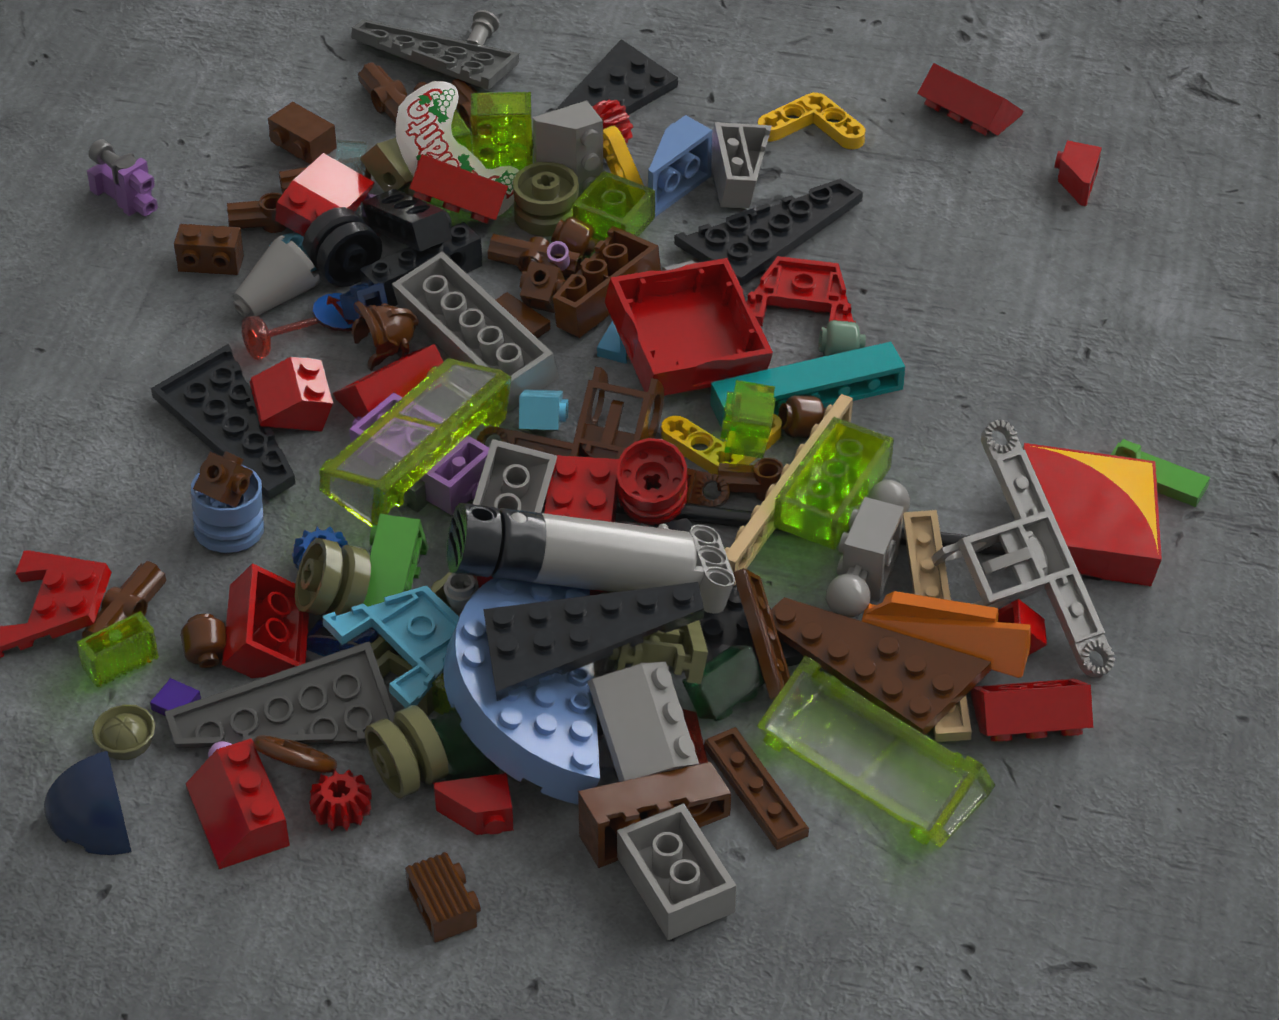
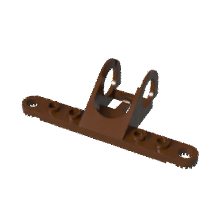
[476,366,730,508]

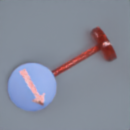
[241,293,354,360]

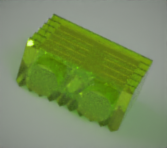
[76,611,159,688]

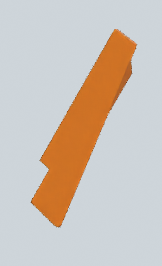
[861,591,1031,678]

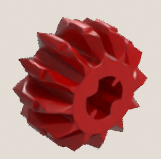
[592,99,633,143]
[309,768,372,831]

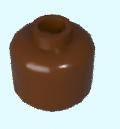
[551,216,598,258]
[778,395,826,438]
[180,613,226,668]

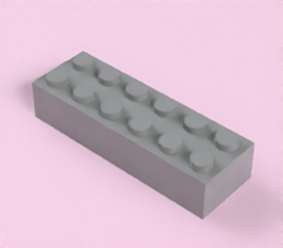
[392,251,559,412]

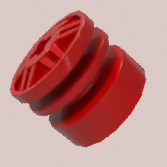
[616,438,688,525]

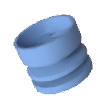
[191,465,264,553]

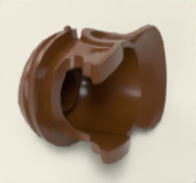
[352,301,418,371]

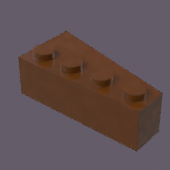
[553,225,661,338]

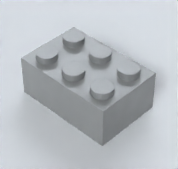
[617,804,736,940]

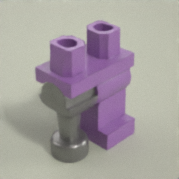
[87,139,158,216]

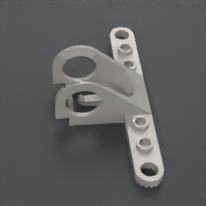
[931,420,1115,678]

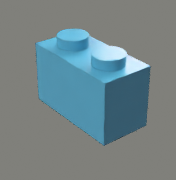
[519,390,569,430]

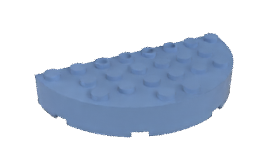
[443,578,600,804]

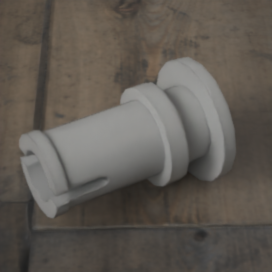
[466,10,500,45]

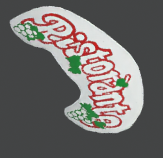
[395,81,520,216]

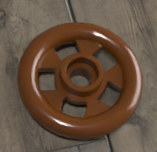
[253,735,337,773]

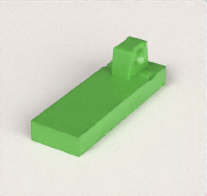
[1111,439,1210,507]

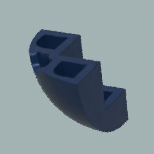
[44,751,131,855]

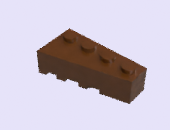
[578,762,731,869]

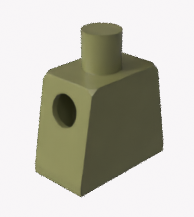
[360,137,423,201]

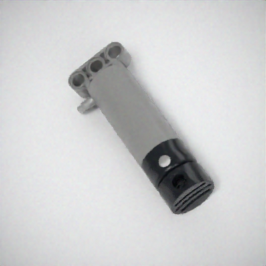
[447,503,735,613]

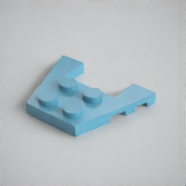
[323,585,459,708]

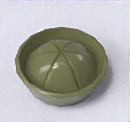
[92,704,156,760]

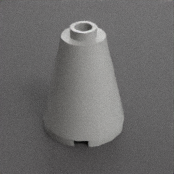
[233,235,320,318]

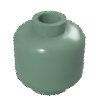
[818,320,866,356]

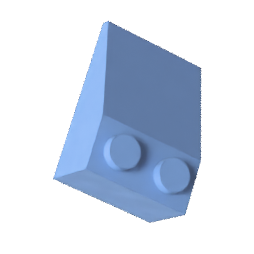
[648,115,712,219]

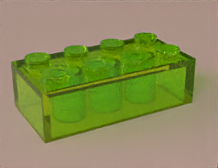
[774,417,894,550]

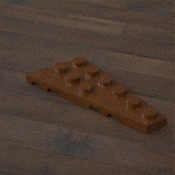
[771,597,991,737]

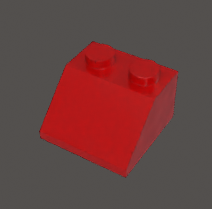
[249,357,333,432]

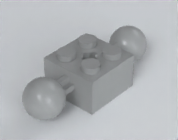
[826,480,910,618]

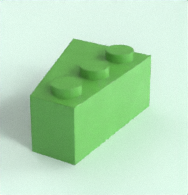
[363,514,429,607]

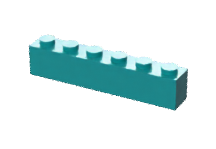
[710,342,905,431]

